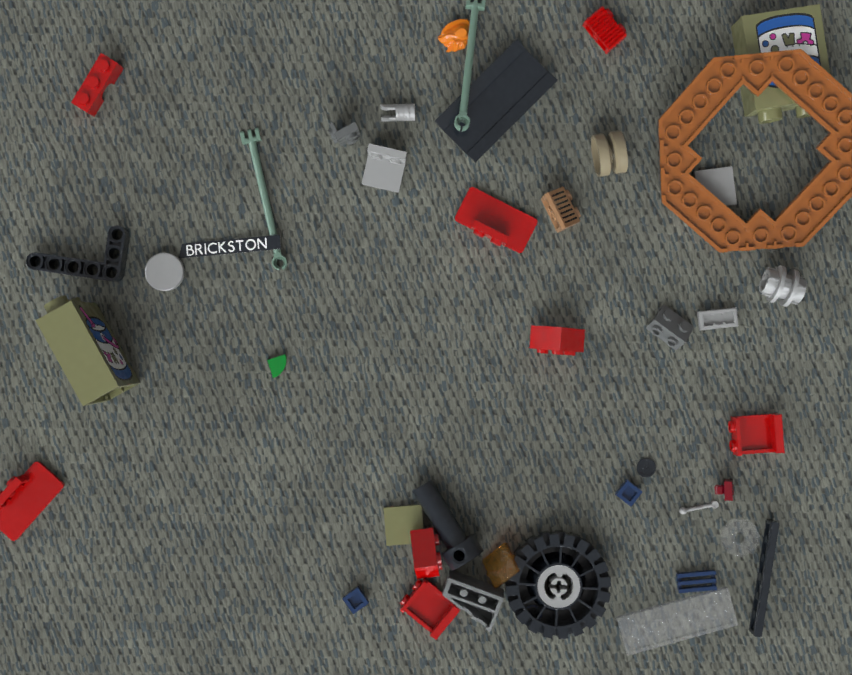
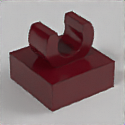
[715,479,734,501]

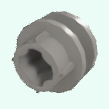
[759,265,807,307]

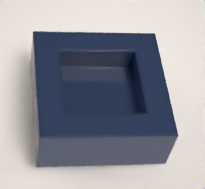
[615,479,642,507]
[342,586,369,614]

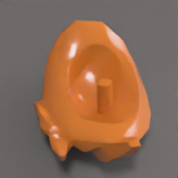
[438,19,470,52]

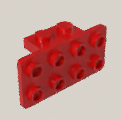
[455,187,538,253]
[0,461,65,541]

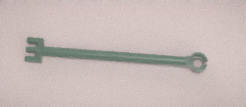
[454,0,486,131]
[240,127,288,271]

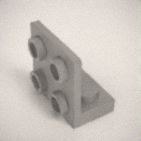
[362,143,407,193]

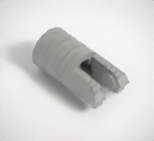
[380,104,416,122]

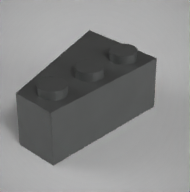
[442,570,504,632]

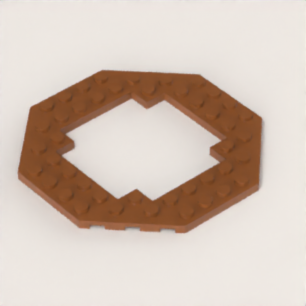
[658,49,852,253]

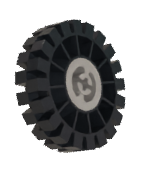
[504,530,611,639]

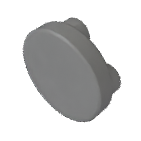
[145,253,185,291]

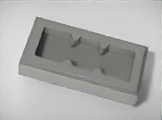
[697,307,739,331]

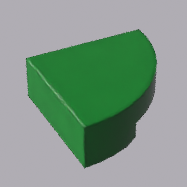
[267,354,287,378]

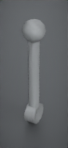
[679,501,719,514]

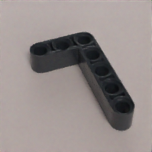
[26,225,130,282]

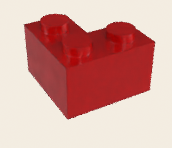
[529,325,585,356]
[410,528,443,579]

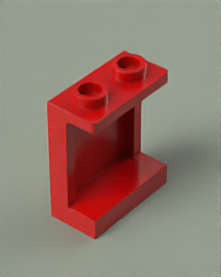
[728,413,785,456]
[400,578,460,640]

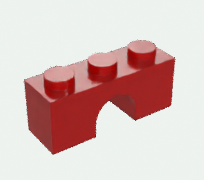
[71,53,124,117]

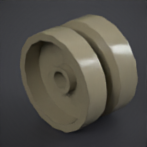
[591,130,628,177]

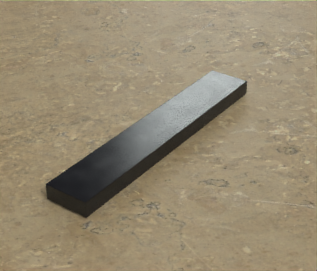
[749,519,779,637]

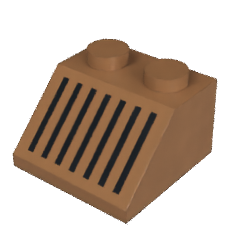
[541,187,581,233]

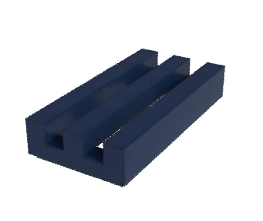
[676,570,717,593]

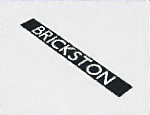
[179,235,281,258]

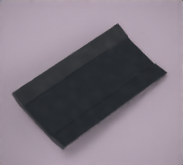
[435,39,558,163]

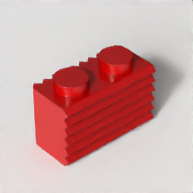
[582,6,627,54]

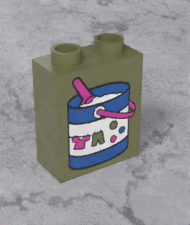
[731,4,831,124]
[35,295,140,406]

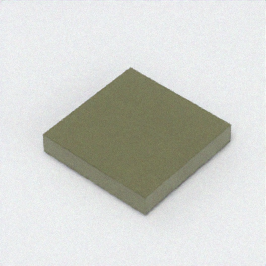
[384,504,424,546]

